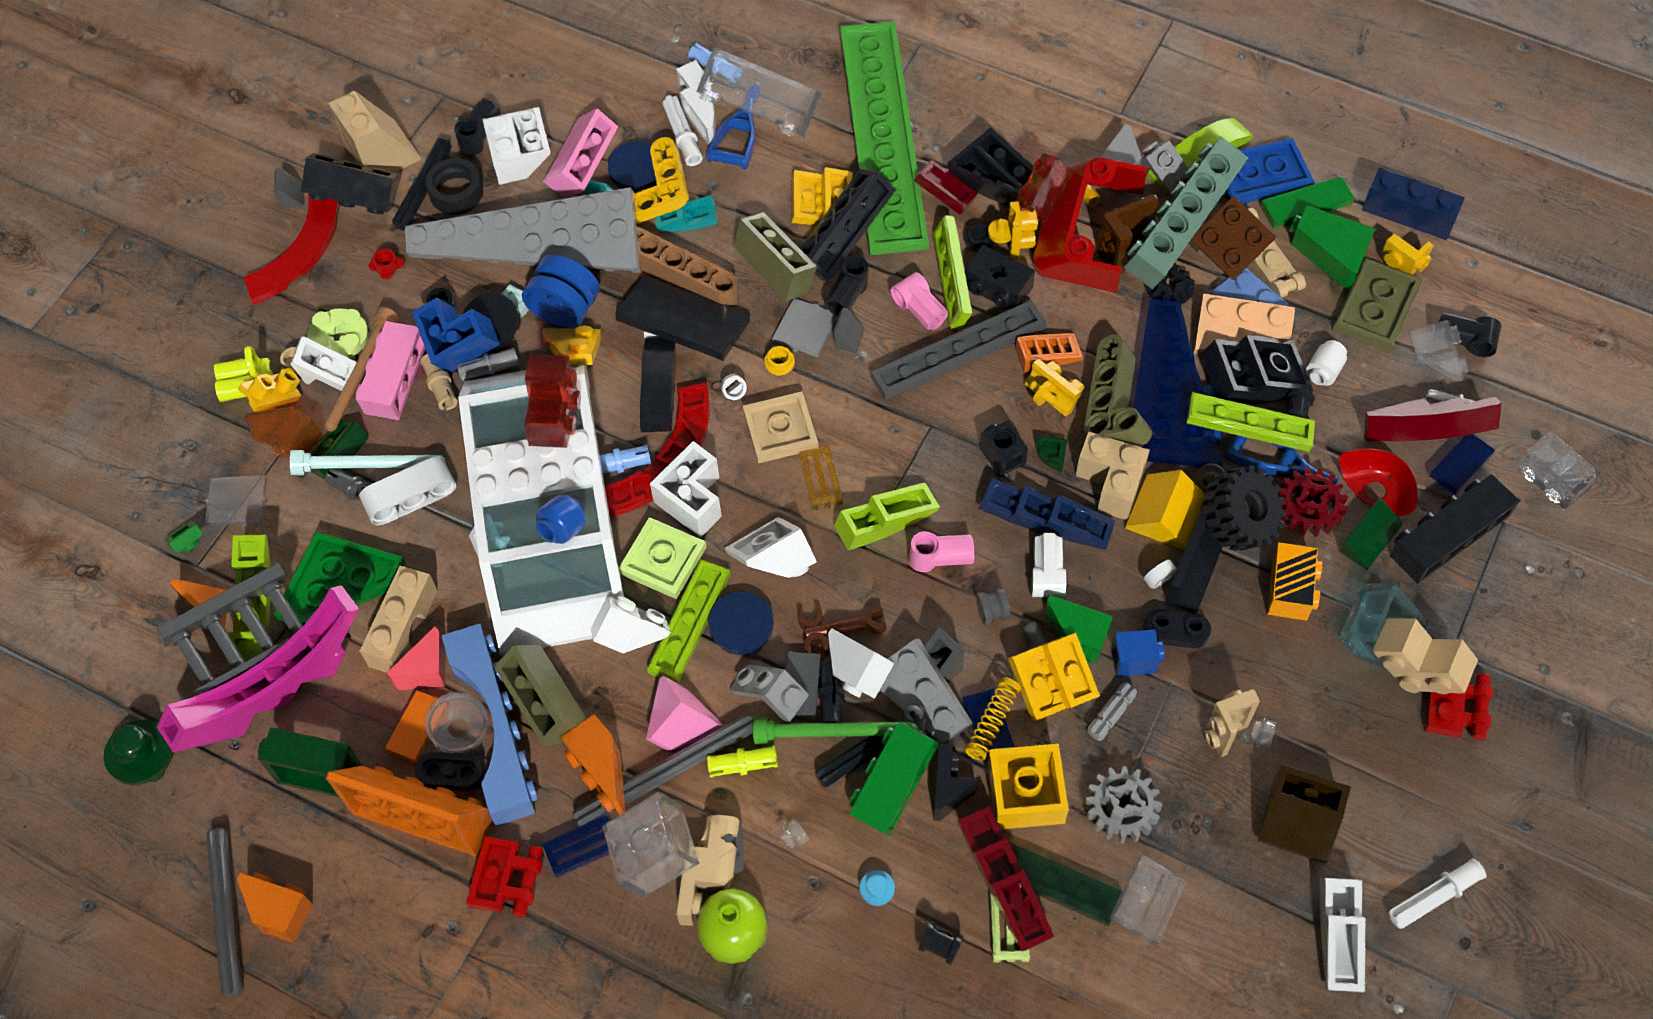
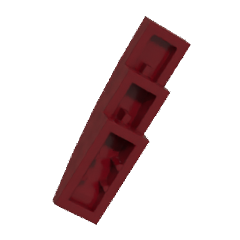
[1364,397,1502,442]
[957,806,1055,952]

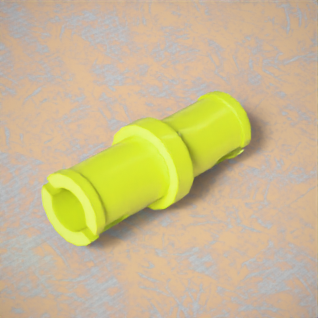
[707,745,778,778]

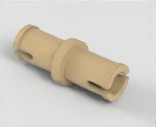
[420,354,458,410]

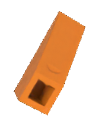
[560,714,626,820]

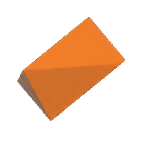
[169,579,227,628]

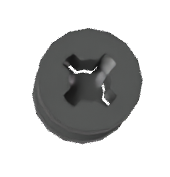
[976,587,1011,625]

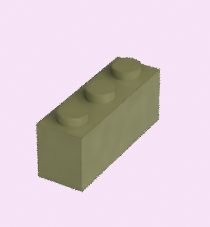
[733,212,817,301]
[494,645,587,746]

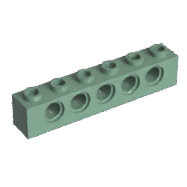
[1124,137,1248,289]

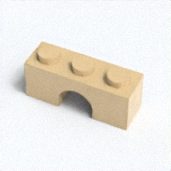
[360,566,438,673]

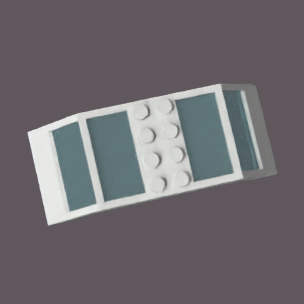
[458,364,625,656]

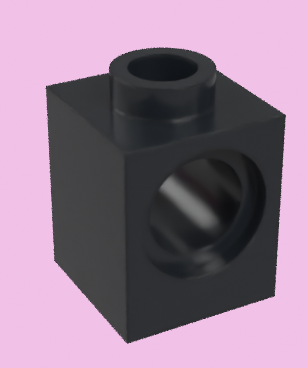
[980,420,1028,477]

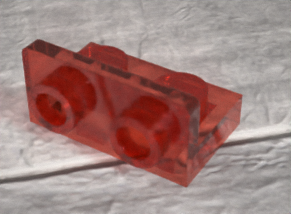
[1016,153,1074,224]

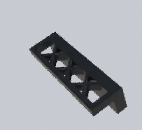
[800,169,896,282]
[1166,480,1223,613]

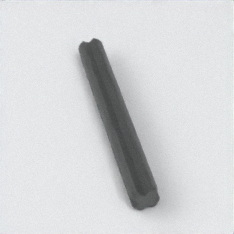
[206,828,243,998]

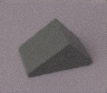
[925,628,964,682]

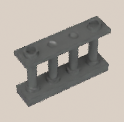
[157,562,303,696]

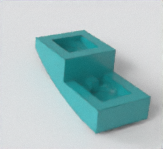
[655,195,718,231]

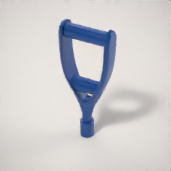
[707,86,760,169]
[1224,435,1339,485]

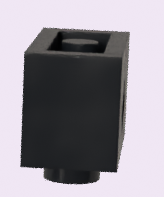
[965,245,1035,310]

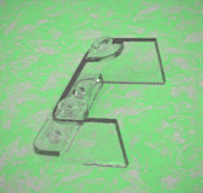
[696,46,821,137]

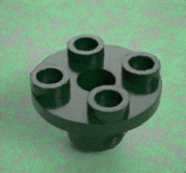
[104,719,173,785]

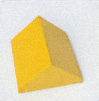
[1125,470,1205,551]

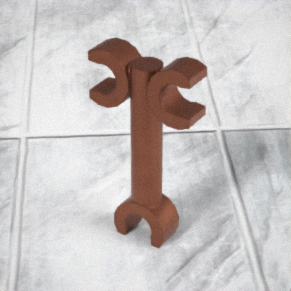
[798,606,886,654]

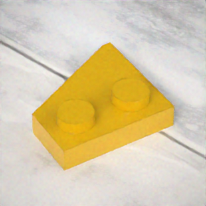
[543,326,601,365]

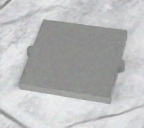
[772,298,839,357]

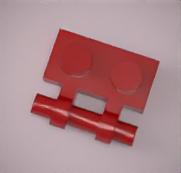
[1425,674,1493,741]
[466,836,543,918]

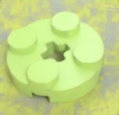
[307,309,370,360]

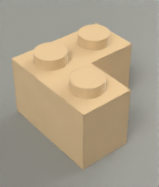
[1076,431,1150,521]
[1373,618,1478,694]

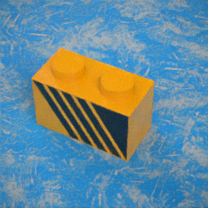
[1267,542,1322,621]

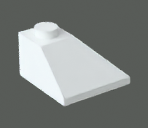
[725,517,817,578]

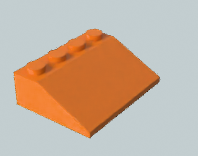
[326,766,493,857]

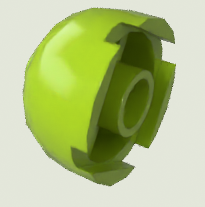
[696,888,768,964]

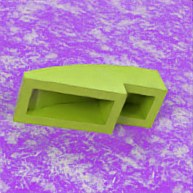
[834,482,940,551]

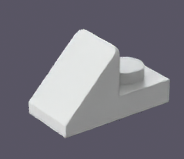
[290,336,357,391]

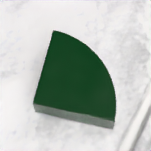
[1035,435,1067,472]

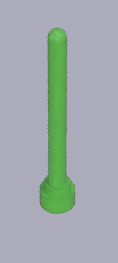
[753,717,917,745]

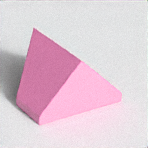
[646,676,724,752]

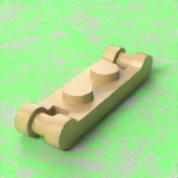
[1248,207,1306,298]

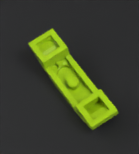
[1147,118,1253,194]
[227,535,271,666]

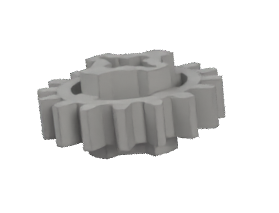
[1085,766,1162,843]

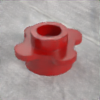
[368,249,404,280]

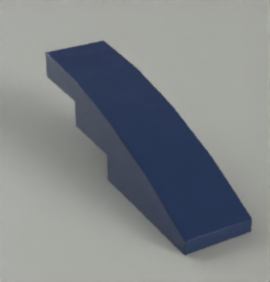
[978,478,1116,550]

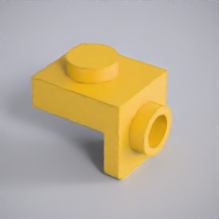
[1380,233,1434,275]

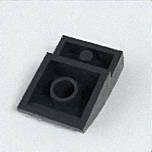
[1201,335,1314,405]

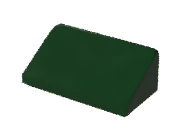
[311,420,368,479]
[1340,498,1403,570]

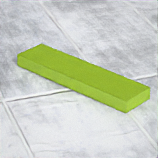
[933,215,972,331]
[1186,392,1315,452]
[647,559,731,684]

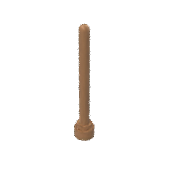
[324,307,400,432]

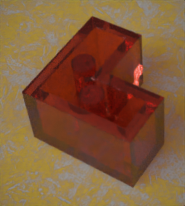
[524,354,581,448]

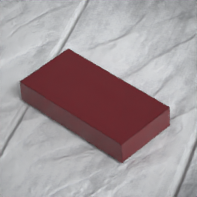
[914,160,978,215]

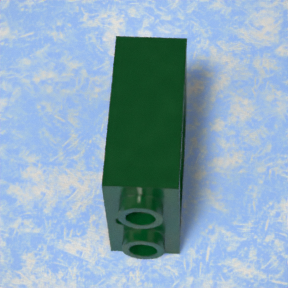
[258,727,363,797]

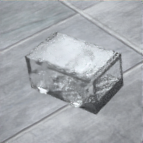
[1516,431,1601,510]

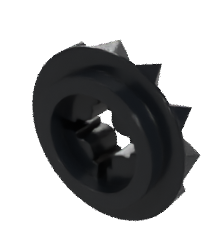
[1146,265,1195,307]

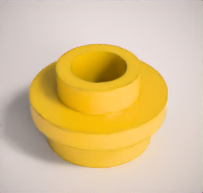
[764,346,795,376]

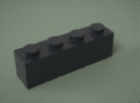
[1390,474,1520,584]

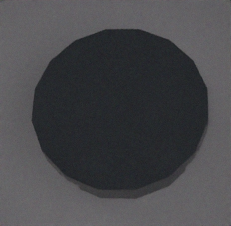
[463,292,521,352]

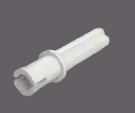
[662,95,703,166]
[1389,858,1486,929]

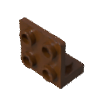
[1097,195,1159,274]
[1188,196,1276,280]

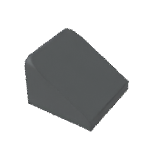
[274,168,304,209]
[834,307,864,353]

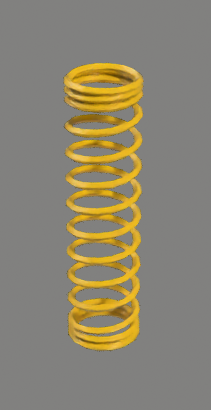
[965,677,1021,761]

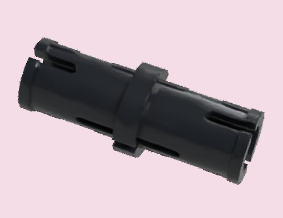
[818,659,845,723]

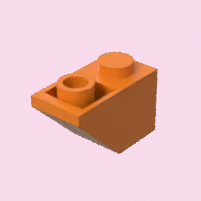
[237,872,313,944]

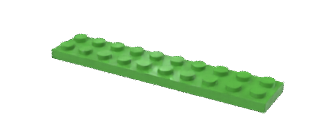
[840,21,929,255]

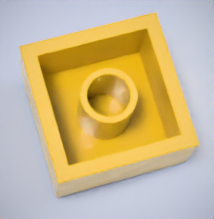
[987,744,1069,829]

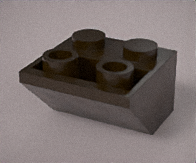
[1257,764,1351,864]

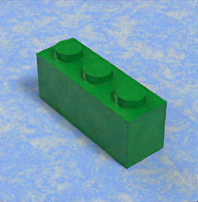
[849,721,939,836]

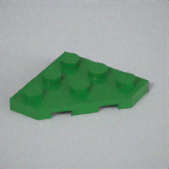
[274,532,406,626]

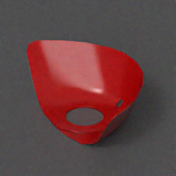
[1339,449,1418,517]

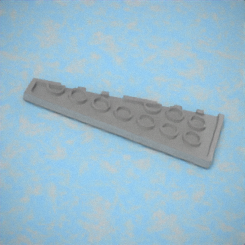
[405,187,640,273]

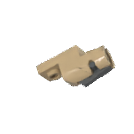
[676,815,744,926]

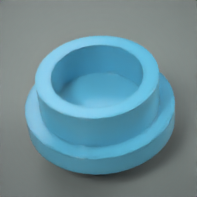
[860,870,895,906]

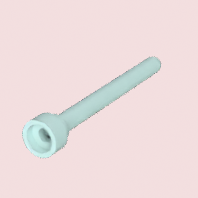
[290,450,445,475]

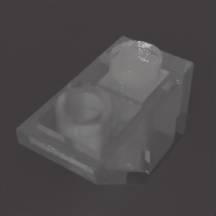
[1410,320,1469,382]

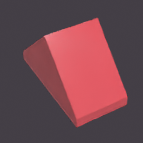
[386,626,446,690]

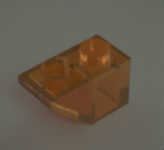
[244,406,323,459]

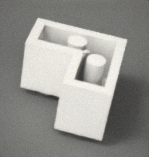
[650,441,722,538]

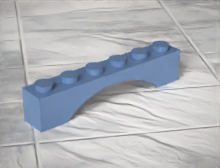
[442,624,538,826]

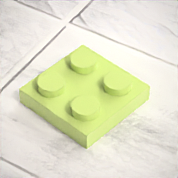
[619,517,707,599]

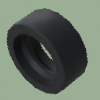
[425,158,483,214]

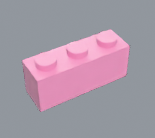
[544,108,618,199]
[356,321,425,420]

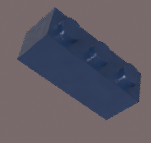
[1362,167,1465,240]

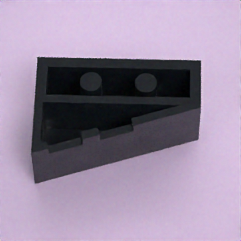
[947,127,1051,211]

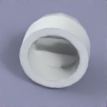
[721,374,747,400]

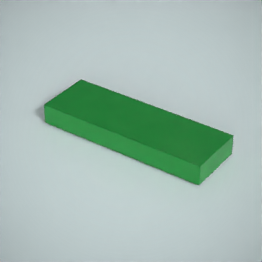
[1260,176,1355,228]

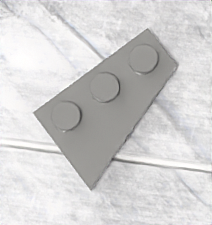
[880,639,973,743]

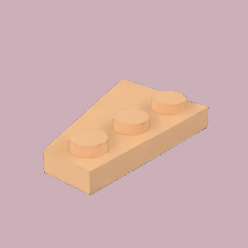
[1194,294,1295,354]

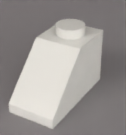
[828,628,894,699]

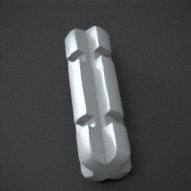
[1087,682,1137,741]

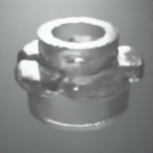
[1250,716,1277,749]
[779,818,810,850]

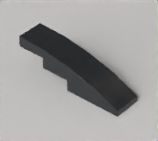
[640,338,676,433]

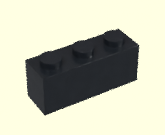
[301,153,399,215]

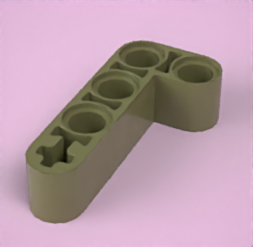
[1084,335,1152,447]

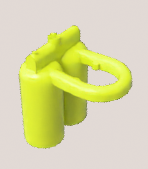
[214,346,273,402]

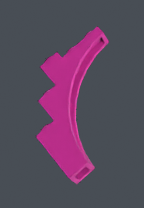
[157,586,359,753]

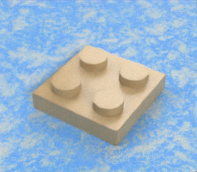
[743,392,819,463]

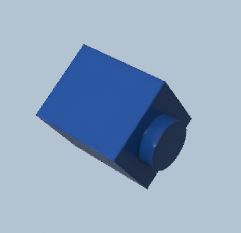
[1112,629,1165,677]

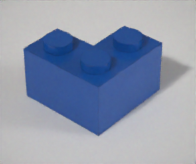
[412,298,500,373]

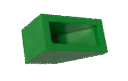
[1045,595,1113,664]

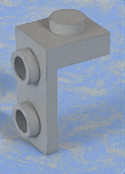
[1140,140,1188,199]
[730,665,809,721]

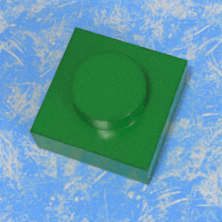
[164,521,204,554]

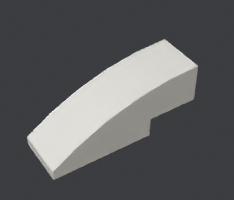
[676,60,716,146]
[1320,878,1365,992]

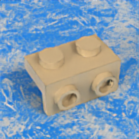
[1205,689,1260,758]

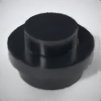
[965,224,994,252]

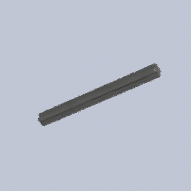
[572,714,754,829]

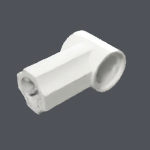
[1031,533,1066,598]

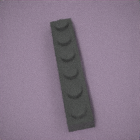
[871,300,1046,401]

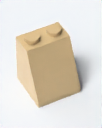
[328,91,421,173]

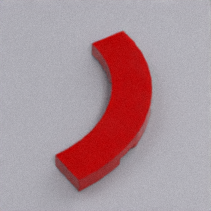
[243,194,340,305]
[605,382,710,518]

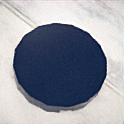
[608,141,664,192]
[708,591,774,655]

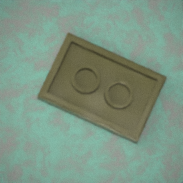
[1333,258,1423,352]

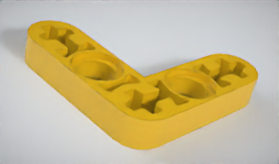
[634,137,689,224]

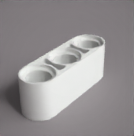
[359,457,456,525]

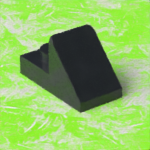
[934,743,978,821]

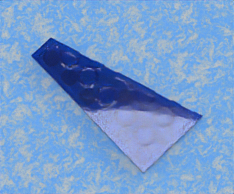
[1133,299,1223,467]

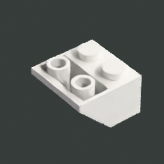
[483,107,551,185]

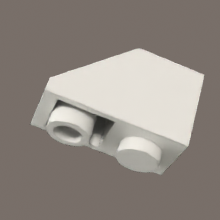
[590,596,671,653]

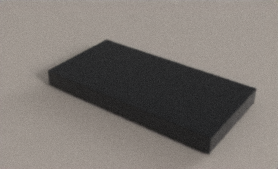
[615,275,750,361]

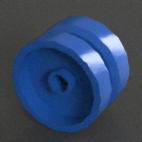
[522,255,600,329]

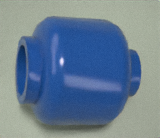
[536,495,586,544]

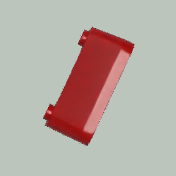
[1033,157,1148,293]

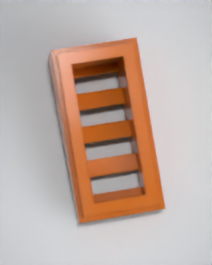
[1016,333,1083,374]

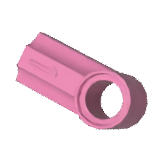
[890,272,948,330]
[909,531,975,572]

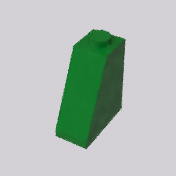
[1290,205,1375,290]

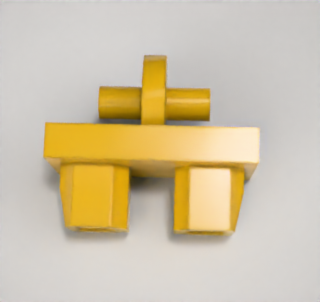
[988,202,1038,258]
[1025,359,1084,417]
[237,368,302,414]

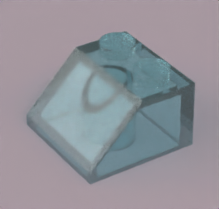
[1339,583,1428,671]

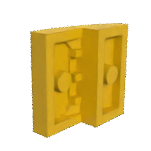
[791,167,853,225]
[1008,633,1100,721]

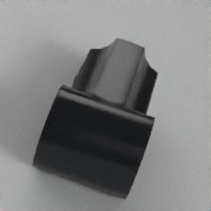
[454,99,501,157]
[824,255,869,316]
[1435,312,1502,357]

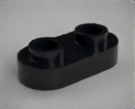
[1143,609,1211,649]
[415,752,485,791]

